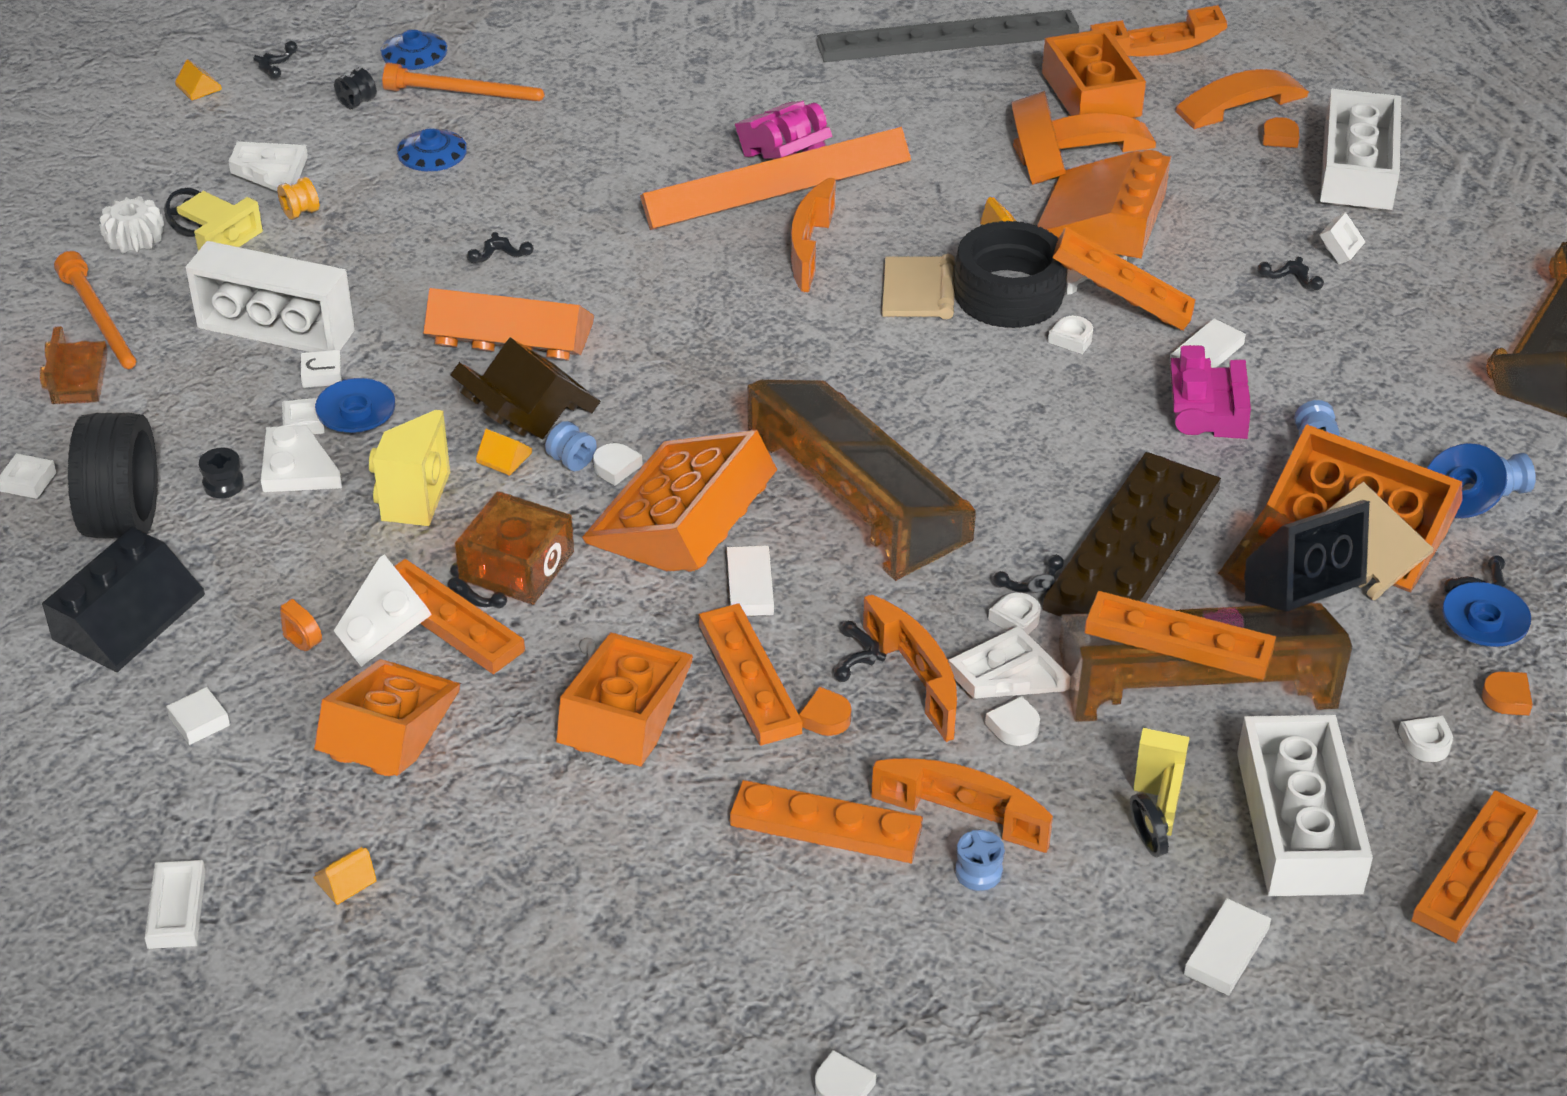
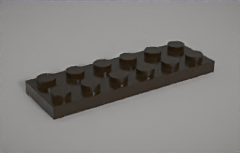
[1043,451,1221,626]

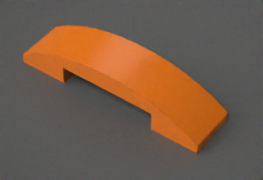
[1090,5,1227,57]
[1176,69,1309,129]
[1012,91,1066,185]
[1013,113,1156,165]
[791,177,836,293]
[863,594,957,742]
[872,758,1053,853]

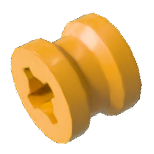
[277,176,319,220]

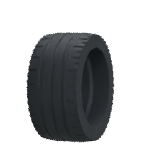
[954,221,1068,328]
[68,413,158,538]

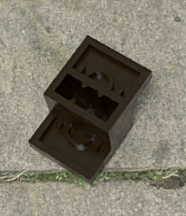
[450,337,601,440]

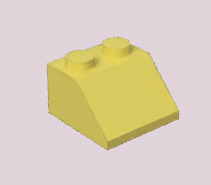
[369,410,450,526]

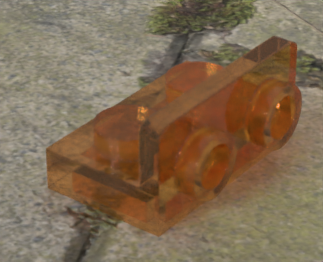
[40,326,108,404]

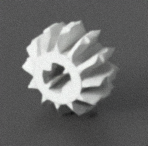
[99,196,164,253]

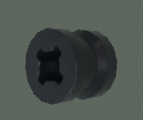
[334,67,377,109]
[198,447,244,499]

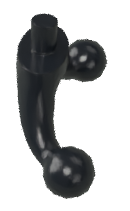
[253,41,298,79]
[467,232,534,263]
[1257,256,1324,290]
[993,554,1064,593]
[1444,555,1506,593]
[447,562,507,609]
[834,620,887,682]

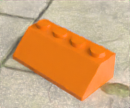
[423,288,594,361]

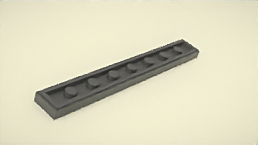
[817,9,1079,62]

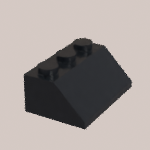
[1244,500,1370,612]
[42,527,205,673]

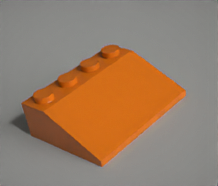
[1037,150,1171,259]
[1254,424,1462,593]
[582,430,777,572]

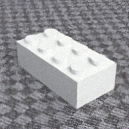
[1320,89,1401,210]
[186,241,355,352]
[1237,715,1373,896]

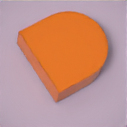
[1263,117,1299,148]
[280,599,322,651]
[1482,671,1533,716]
[799,687,851,736]

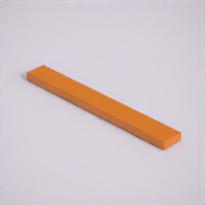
[640,127,911,230]

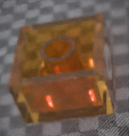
[455,491,574,605]

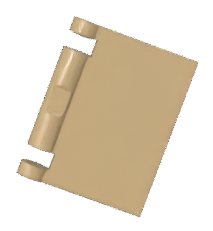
[882,254,955,320]
[1327,482,1434,601]

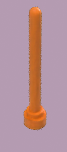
[382,63,545,101]
[54,251,136,369]

